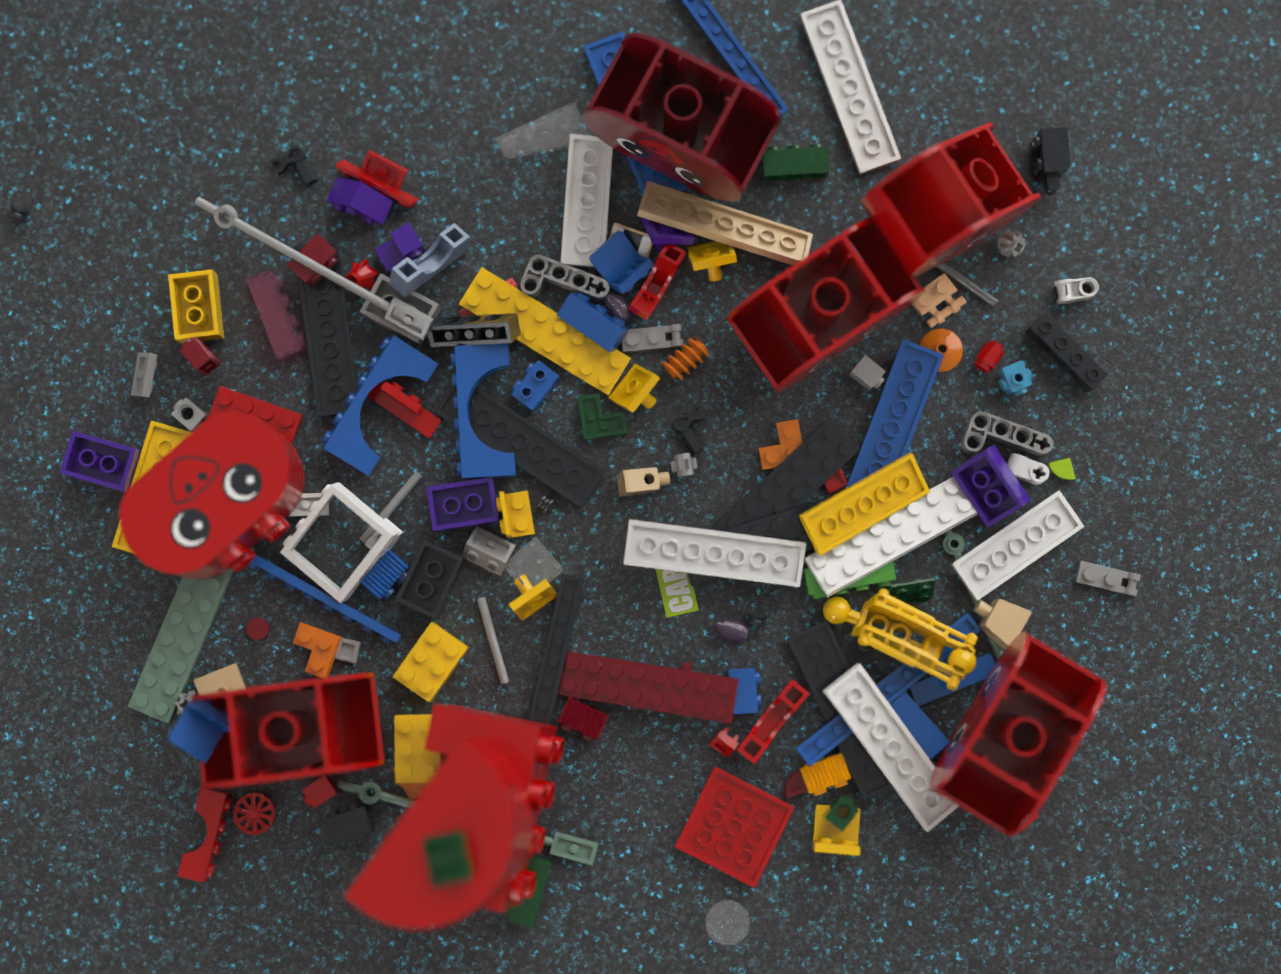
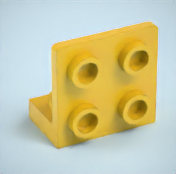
[496,490,535,539]
[812,804,860,856]

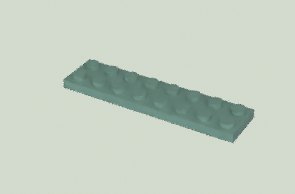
[128,568,234,723]

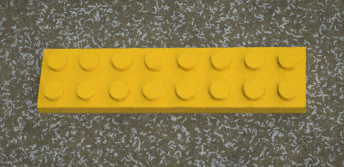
[459,267,631,396]

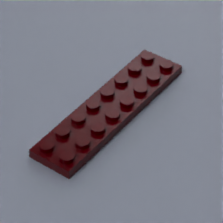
[558,651,739,724]

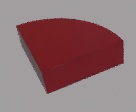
[785,770,807,799]

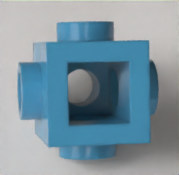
[998,360,1033,397]

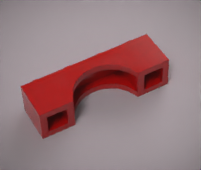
[736,679,810,764]
[178,788,232,883]

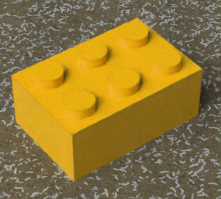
[168,269,224,344]
[393,622,470,702]
[394,714,443,783]

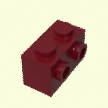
[287,233,340,286]

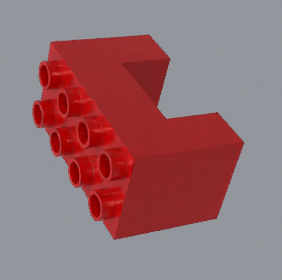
[424,704,564,912]

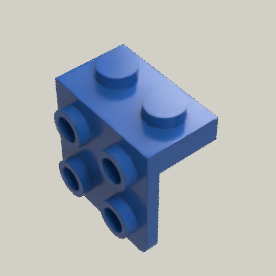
[589,231,654,294]
[168,699,230,762]

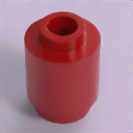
[974,340,1005,374]

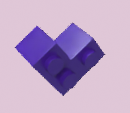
[327,177,393,226]
[374,223,426,275]

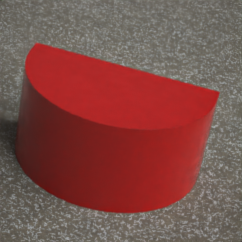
[345,737,532,929]

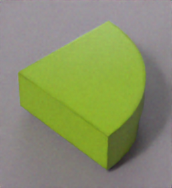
[1048,458,1076,480]

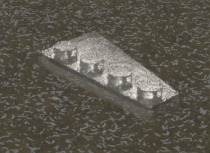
[496,102,590,159]

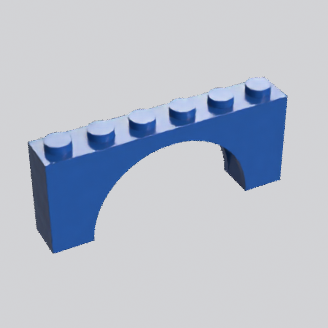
[321,335,438,476]
[451,343,516,480]

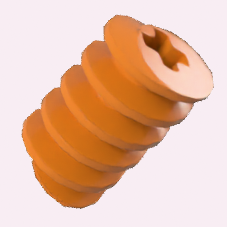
[661,335,710,380]

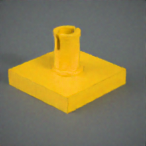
[687,241,737,281]
[608,364,660,413]
[509,575,558,621]

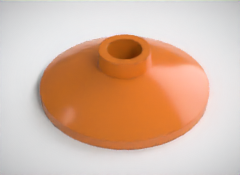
[920,329,963,372]

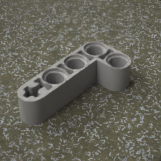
[520,255,610,301]
[960,411,1054,456]

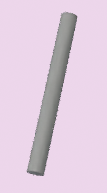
[359,471,423,543]
[477,597,509,684]

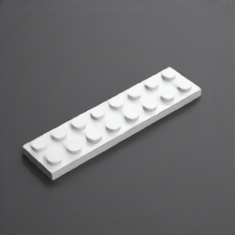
[800,0,901,175]
[804,477,978,597]
[623,519,806,587]
[823,663,959,832]

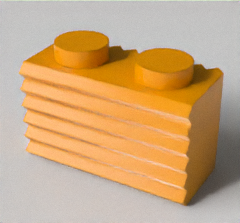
[799,752,851,796]

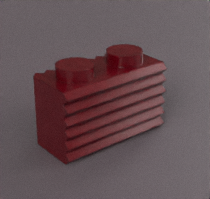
[180,337,221,376]
[558,697,609,742]

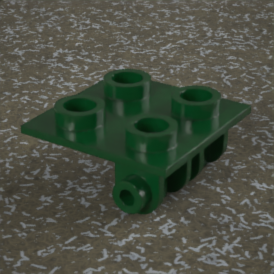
[886,578,935,606]
[422,829,474,887]

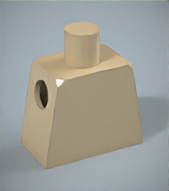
[617,467,670,497]
[974,599,1032,650]

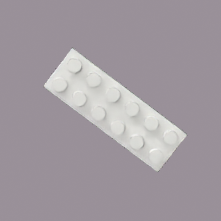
[560,134,613,268]
[951,490,1085,601]

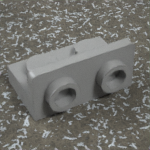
[462,526,516,575]

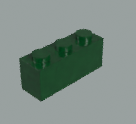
[761,144,830,181]
[505,855,552,928]

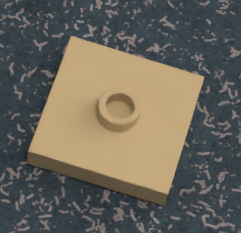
[194,663,246,695]

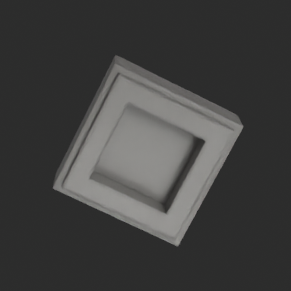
[335,638,362,664]

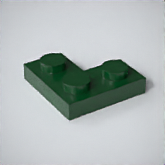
[578,393,627,440]

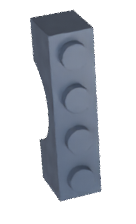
[389,223,470,298]

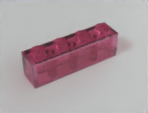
[246,269,306,362]

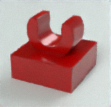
[709,727,739,758]

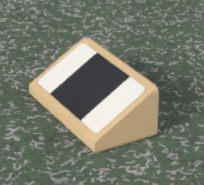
[609,223,653,258]

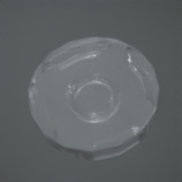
[706,900,750,945]

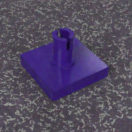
[640,217,695,252]

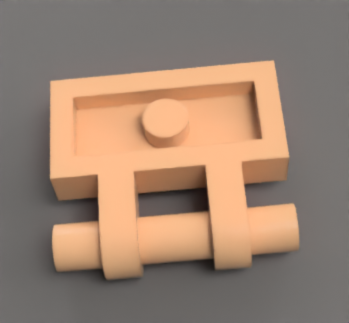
[912,273,966,328]

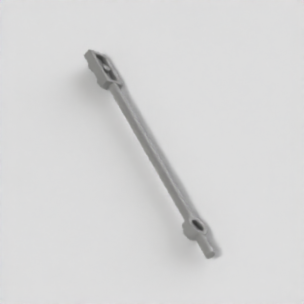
[195,197,433,340]

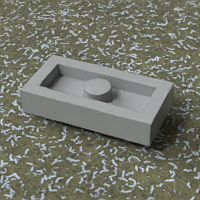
[131,353,157,398]

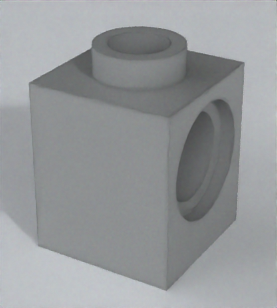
[849,355,886,391]
[171,398,208,432]

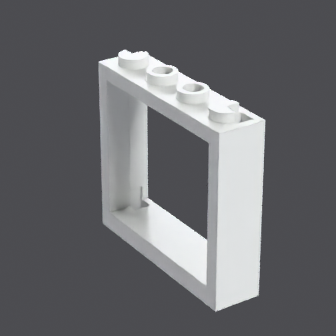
[280,482,399,603]

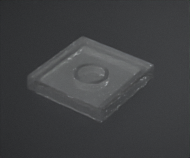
[505,536,564,587]

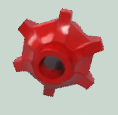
[345,259,378,290]

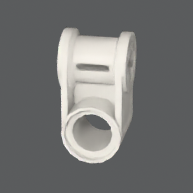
[1054,277,1099,304]
[1007,453,1049,485]

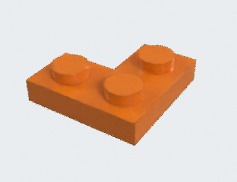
[758,419,802,470]
[293,622,342,678]

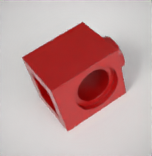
[302,774,340,808]

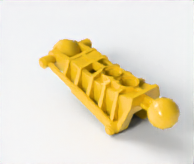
[823,589,978,691]

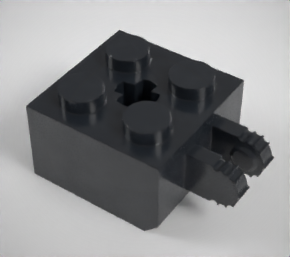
[1030,127,1071,196]

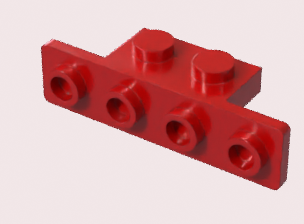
[335,150,419,207]
[367,381,442,438]

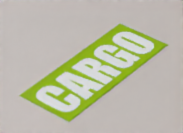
[655,568,699,618]

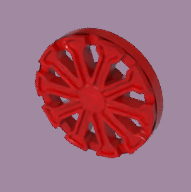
[233,792,276,835]

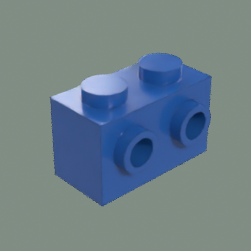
[511,360,560,413]

